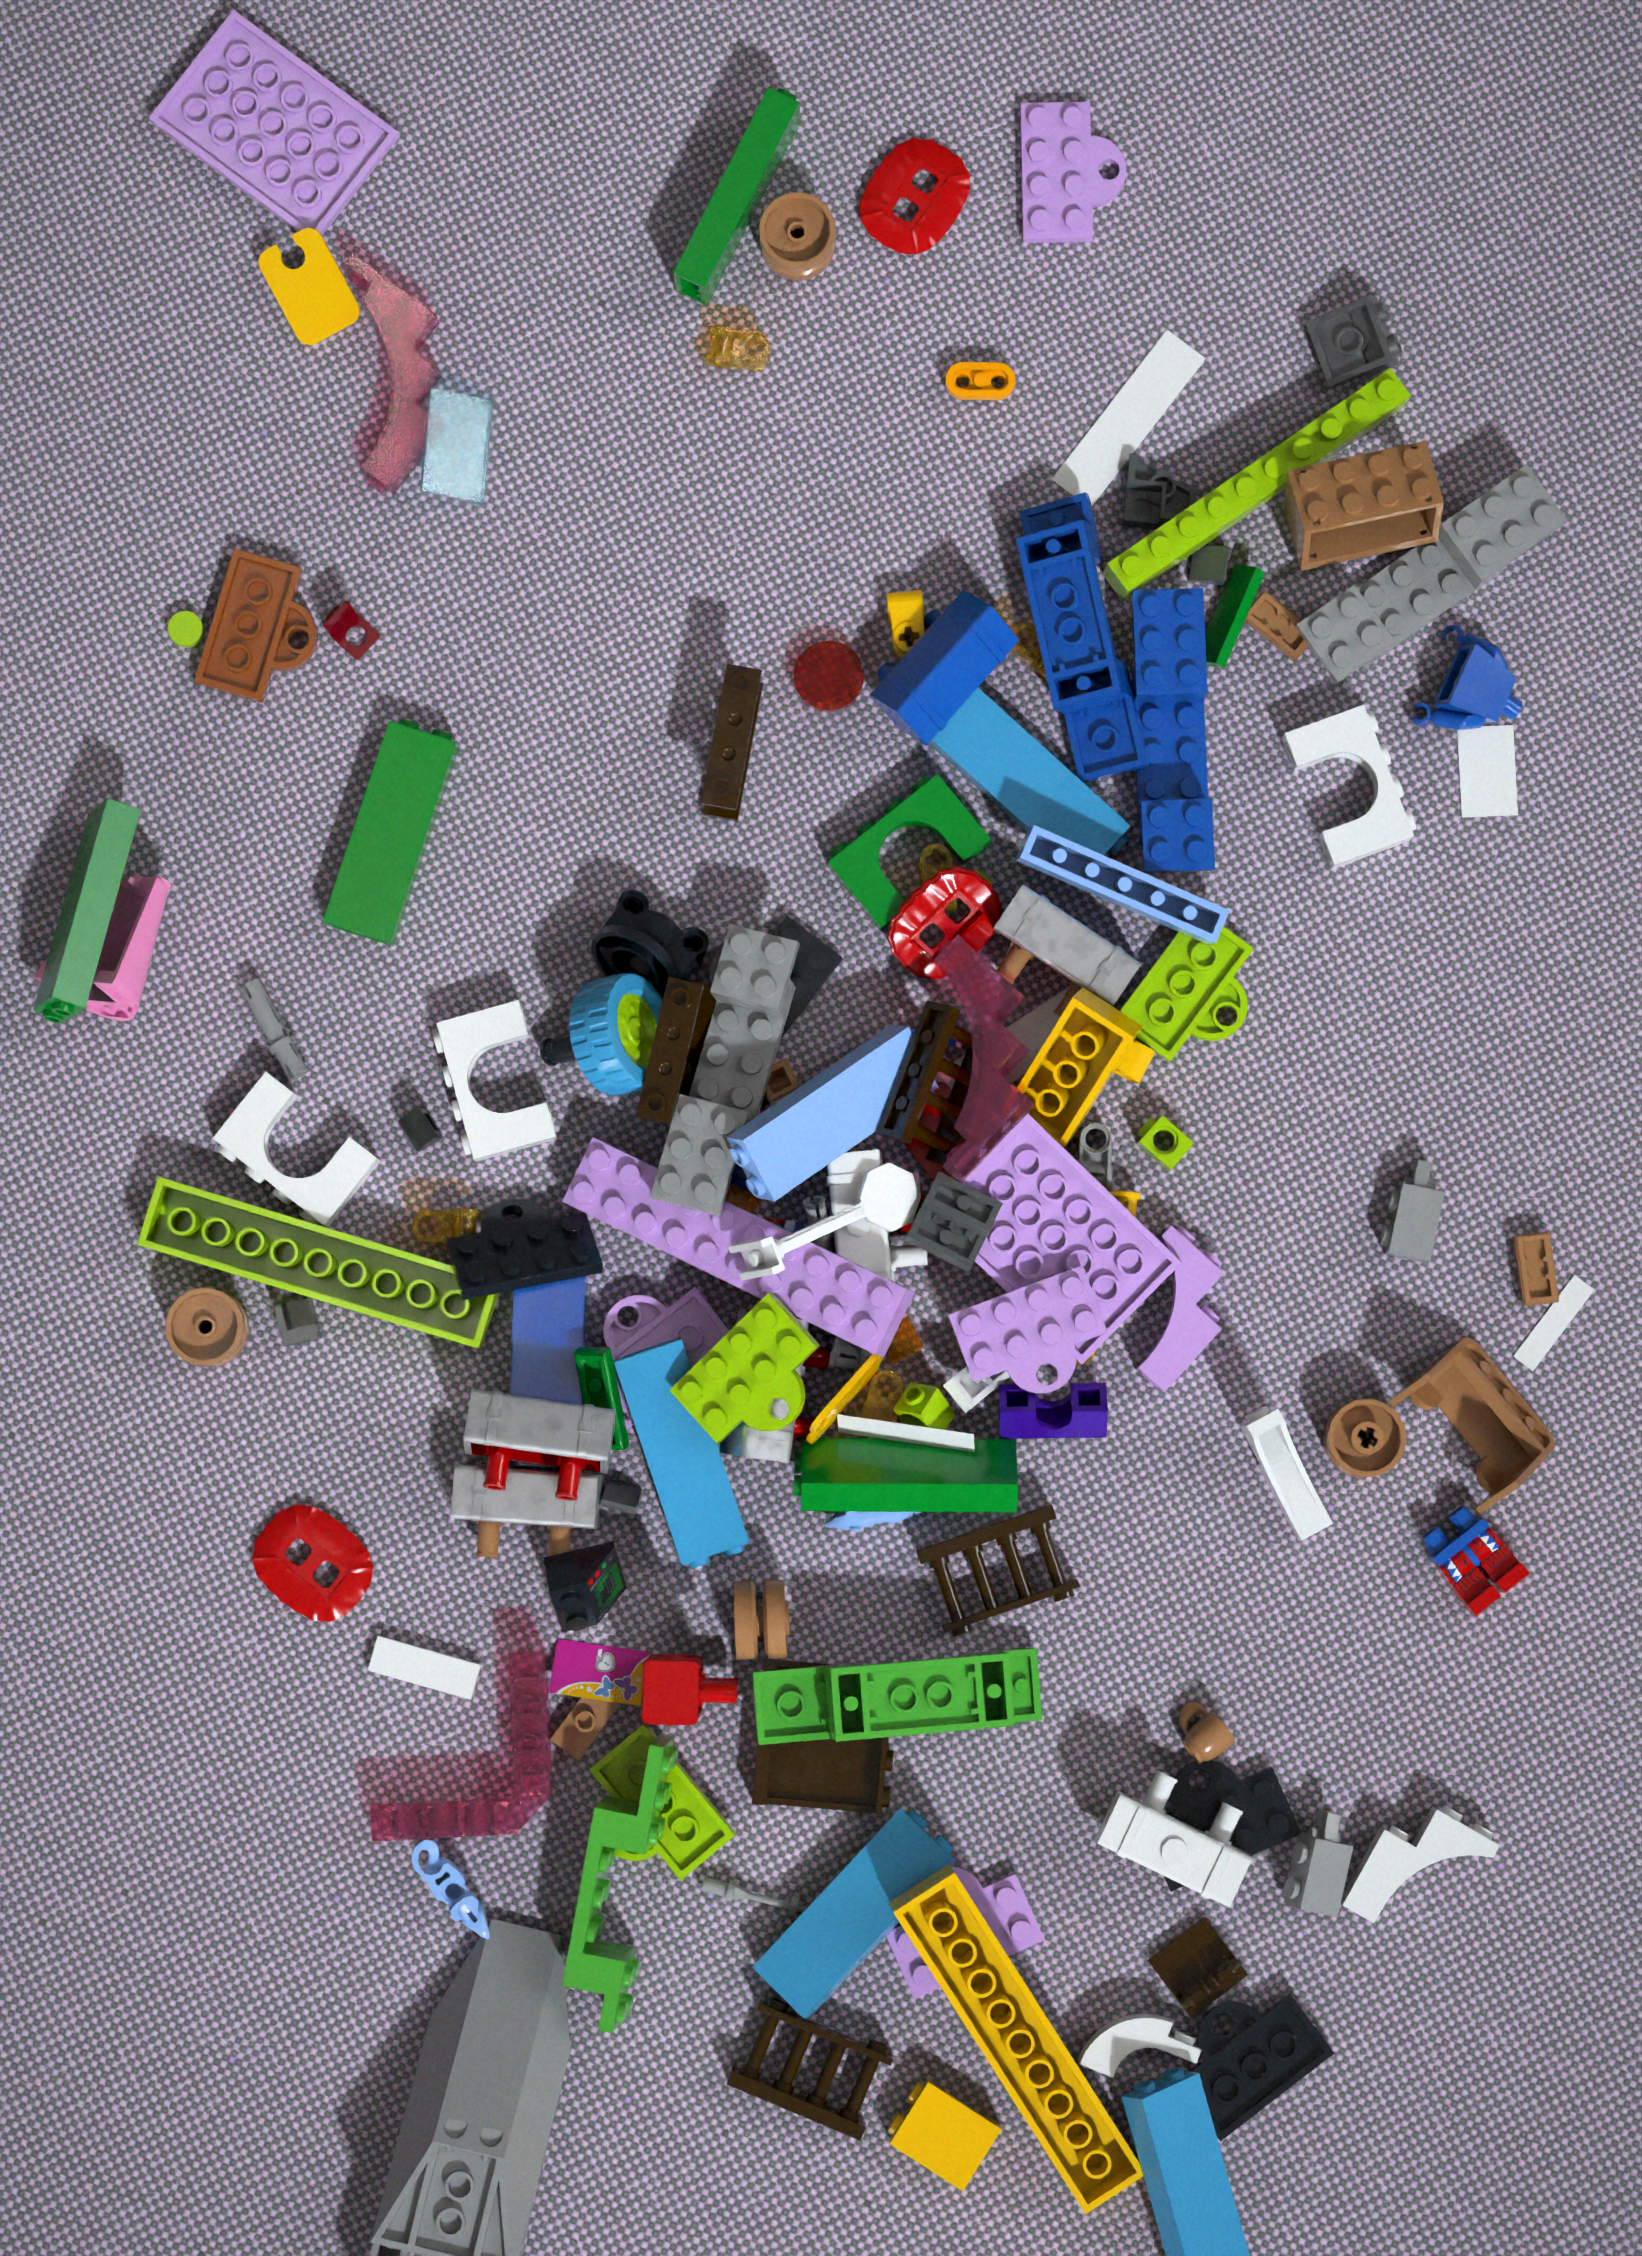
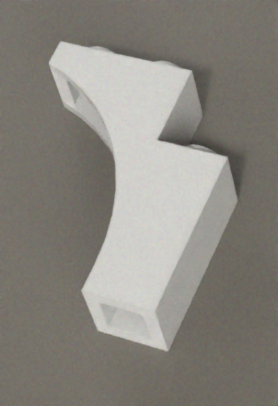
[1240,1406,1333,1541]
[1341,1805,1500,1923]

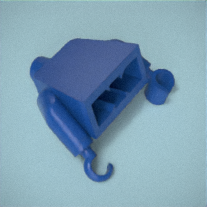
[1411,625,1522,730]

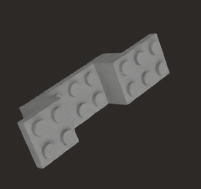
[1295,464,1568,684]
[650,924,800,1217]

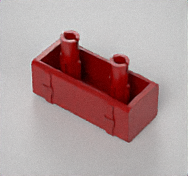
[642,1654,738,1726]

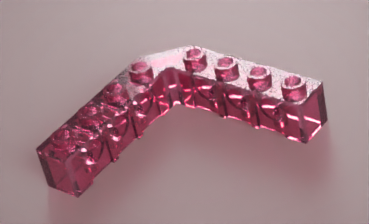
[370,1649,553,1841]

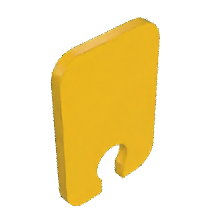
[258,228,360,345]
[806,1354,883,1445]

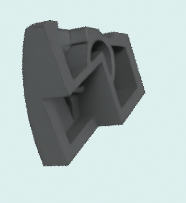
[1122,453,1197,529]

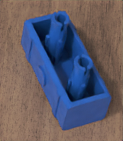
[870,590,1019,746]

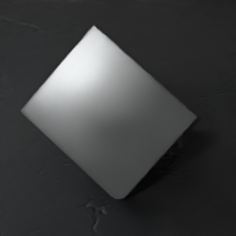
[274,1298,322,1347]

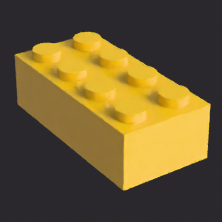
[1002,987,1142,1148]

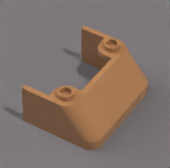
[1389,1337,1555,1514]

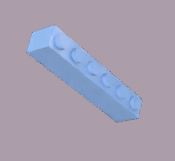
[1015,825,1230,945]

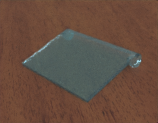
[420,387,493,505]

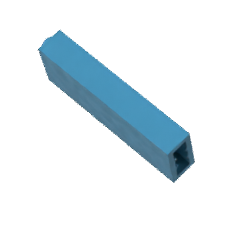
[928,688,1131,856]
[613,1337,750,1568]
[752,1808,957,2019]
[1121,2067,1250,2256]

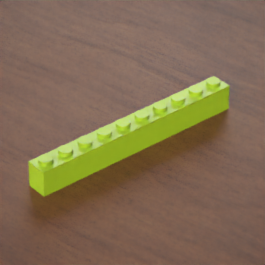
[1102,368,1411,602]

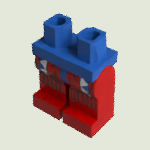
[1421,1506,1530,1616]

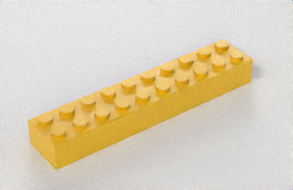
[888,1864,1143,2214]

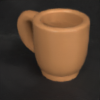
[1179,1702,1236,1764]

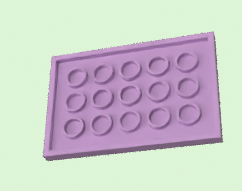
[149,10,400,236]
[960,1112,1182,1364]

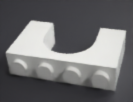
[1281,705,1416,870]
[433,1000,558,1162]
[213,1071,380,1227]

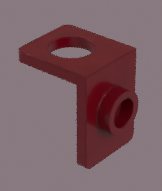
[323,601,380,660]

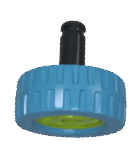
[540,973,663,1096]

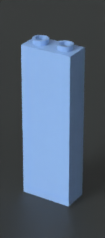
[726,1025,938,1201]

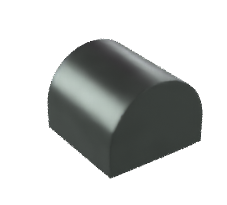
[398,1108,443,1152]

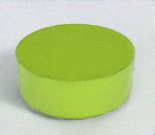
[168,611,204,648]

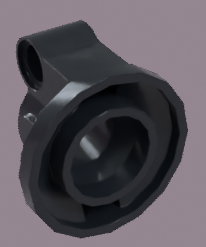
[591,890,709,1000]

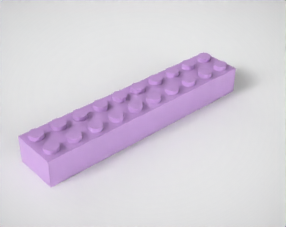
[562,1137,915,1357]

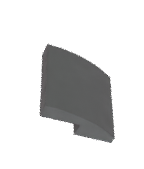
[905,1171,1003,1272]

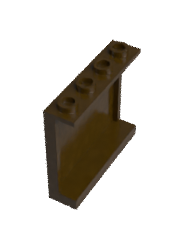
[752,1658,894,1815]

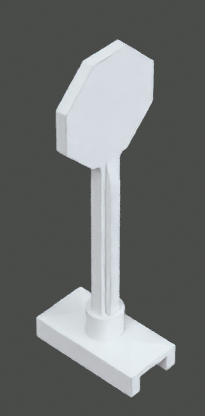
[728,1163,921,1280]

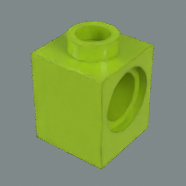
[1137,1115,1194,1172]
[893,1382,955,1430]

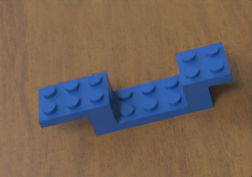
[1016,492,1150,783]
[1131,588,1215,873]

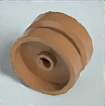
[759,192,836,281]
[165,1287,250,1367]
[1322,1399,1407,1477]
[734,1580,790,1660]

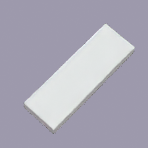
[368,1636,481,1700]

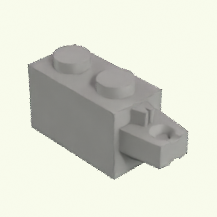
[1380,1160,1445,1263]
[1284,1809,1353,1917]

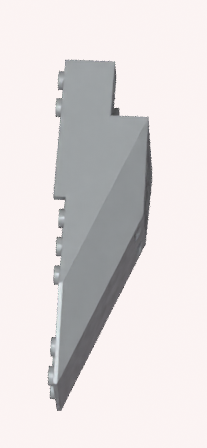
[370,1918,571,2256]

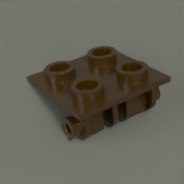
[1147,1917,1248,2019]

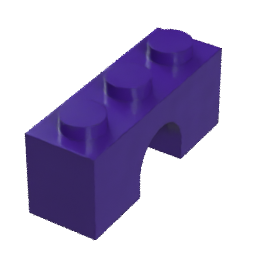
[998,1383,1108,1439]

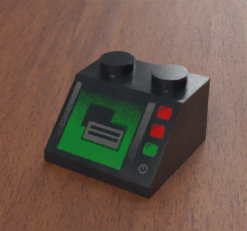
[543,1541,627,1633]

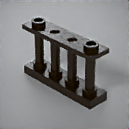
[701,664,763,822]
[636,977,716,1125]
[876,1000,1005,1167]
[916,1505,1080,1637]
[726,1997,893,2140]

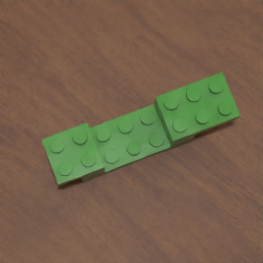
[751,1648,1042,1745]
[562,1734,678,2033]

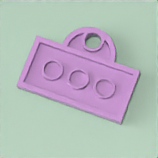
[1020,102,1126,243]
[948,1265,1108,1394]
[603,1287,729,1430]
[886,1866,1045,1999]

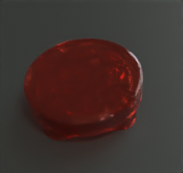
[794,641,864,712]

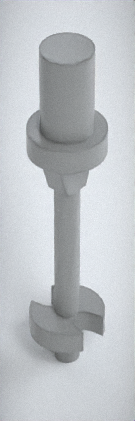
[701,1877,808,1918]

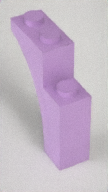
[1136,1225,1224,1393]

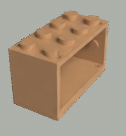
[1284,441,1444,571]

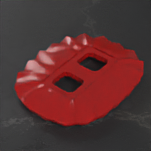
[860,138,970,254]
[887,865,1002,979]
[252,1505,373,1622]

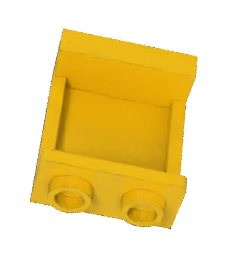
[887,2078,1002,2191]

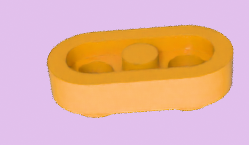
[945,362,1015,400]

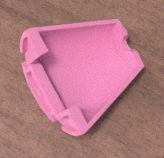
[34,874,171,1021]

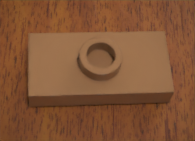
[1244,590,1308,663]
[1512,1231,1559,1307]
[550,1698,621,1761]

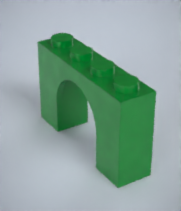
[828,774,991,932]

